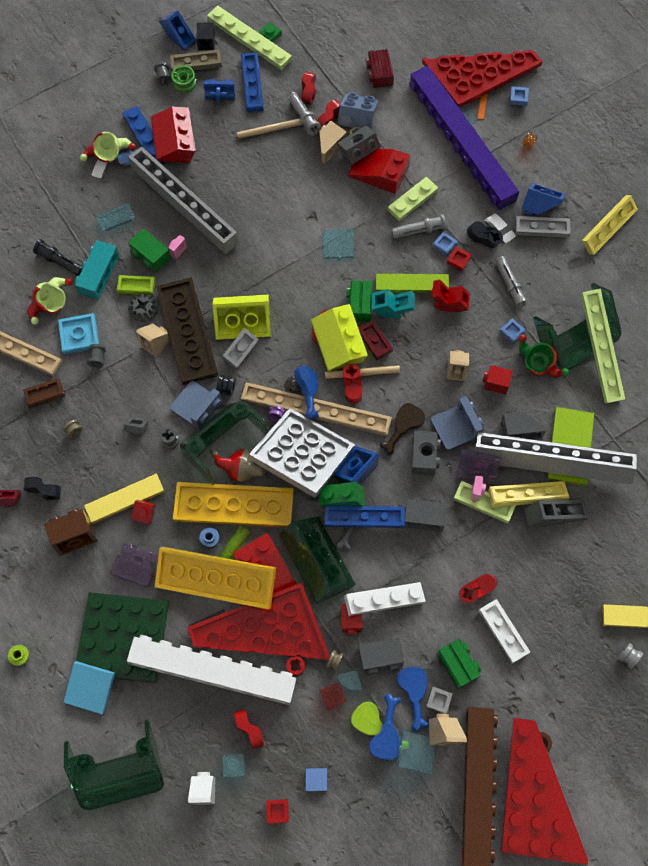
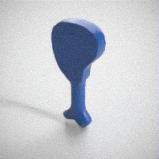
[294,366,319,419]
[397,667,429,732]
[369,694,402,760]

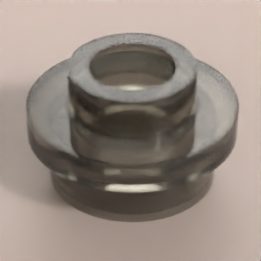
[284,376,302,393]

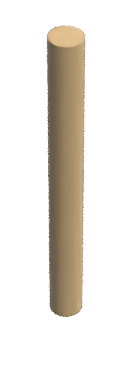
[237,118,302,139]
[325,365,400,379]

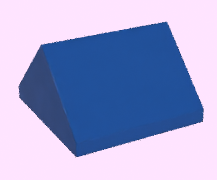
[333,446,379,485]

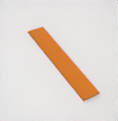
[477,94,488,120]

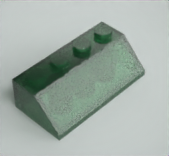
[279,517,356,603]

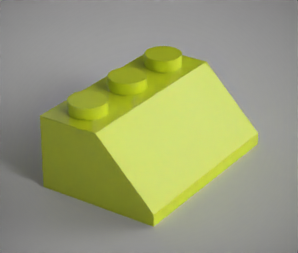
[212,295,271,340]
[310,304,368,371]

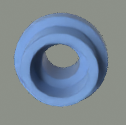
[199,528,219,548]

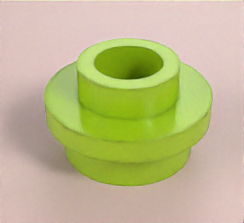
[8,645,29,666]

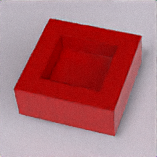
[447,247,472,272]
[131,499,156,524]
[266,799,289,824]

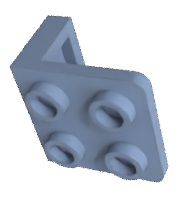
[338,93,379,129]
[170,381,222,429]
[431,396,484,450]

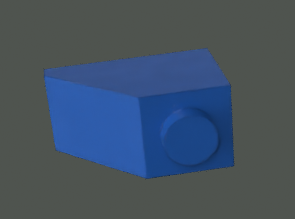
[159,11,196,50]

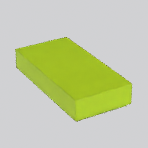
[117,275,155,296]

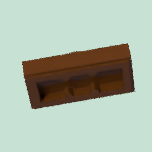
[23,378,66,409]

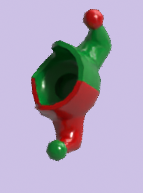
[518,334,569,378]

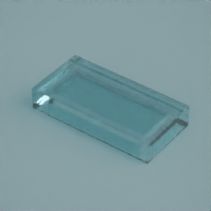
[96,203,136,233]

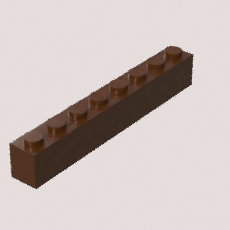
[462,707,498,866]

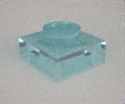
[222,754,245,778]

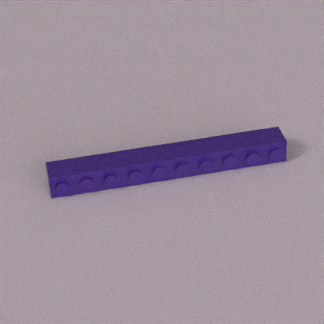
[409,66,519,210]

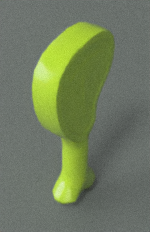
[351,702,408,756]

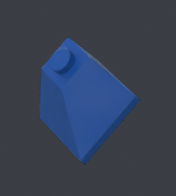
[522,183,566,216]

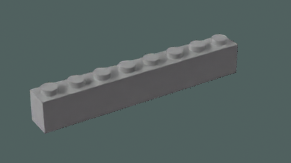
[128,146,239,254]
[474,432,637,485]

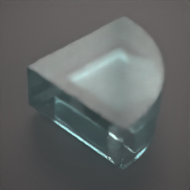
[337,670,363,692]

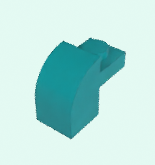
[372,289,415,318]

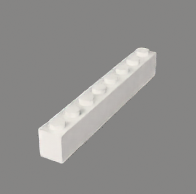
[127,635,296,705]

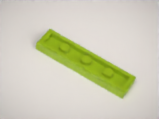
[376,274,449,293]

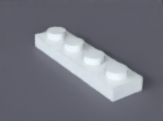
[344,582,426,616]

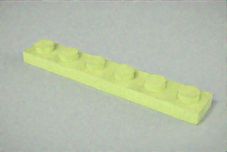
[207,6,292,71]
[580,289,625,404]

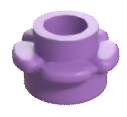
[268,406,286,423]

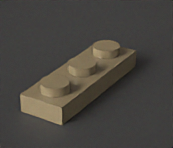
[170,49,222,71]

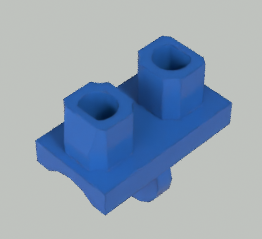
[203,79,235,102]

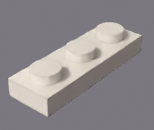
[479,599,530,664]

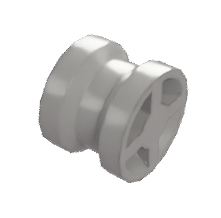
[617,643,643,669]

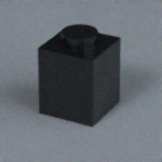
[196,22,215,50]

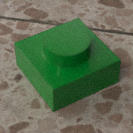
[258,22,282,42]

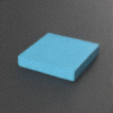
[58,313,99,355]
[63,661,115,714]

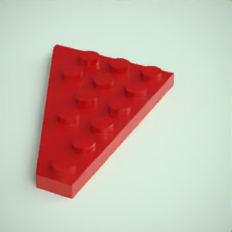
[422,50,543,108]
[187,583,330,660]
[501,718,588,865]

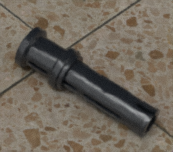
[33,239,82,276]

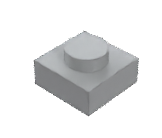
[426,687,453,714]

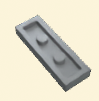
[515,216,570,238]

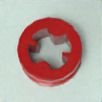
[286,656,305,676]

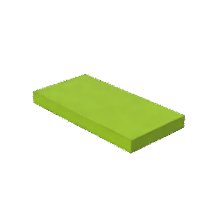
[547,407,594,486]

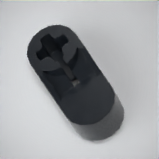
[467,221,503,248]
[24,477,61,501]

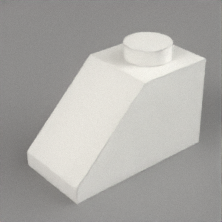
[188,772,215,805]

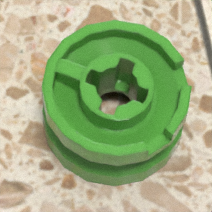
[171,65,196,93]

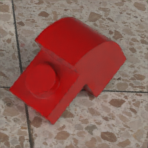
[431,280,470,312]

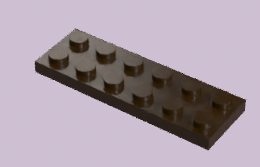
[156,277,219,385]

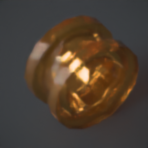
[522,131,538,150]

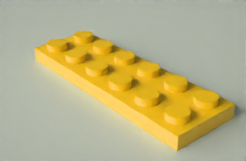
[173,482,294,528]
[155,547,276,609]

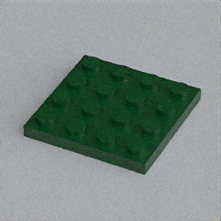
[76,592,169,683]

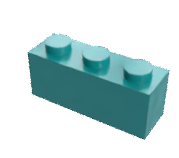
[75,240,120,300]

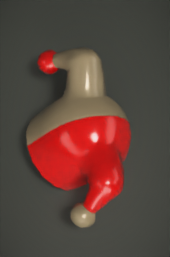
[212,449,268,483]

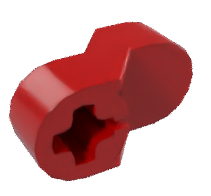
[301,71,316,104]
[317,100,340,128]
[343,364,362,404]
[459,574,498,603]
[234,709,265,749]

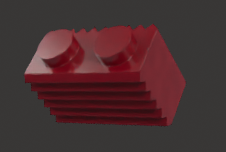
[365,49,394,88]

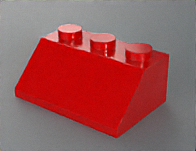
[151,107,195,163]

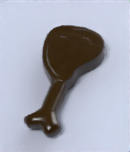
[380,403,425,455]

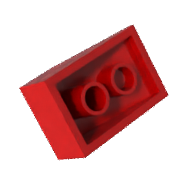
[348,148,410,194]
[232,533,297,594]

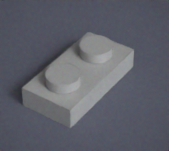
[221,328,259,369]

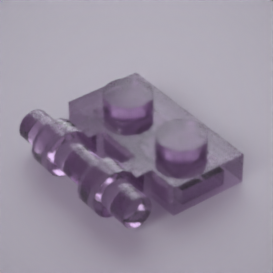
[455,449,501,486]
[110,543,158,587]

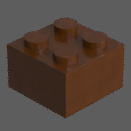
[44,509,98,556]

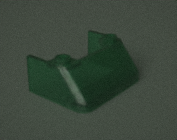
[533,283,622,370]
[180,401,269,485]
[64,719,164,810]

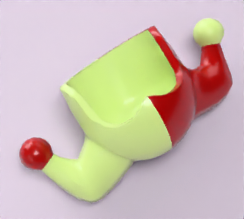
[80,132,136,162]
[27,277,73,325]

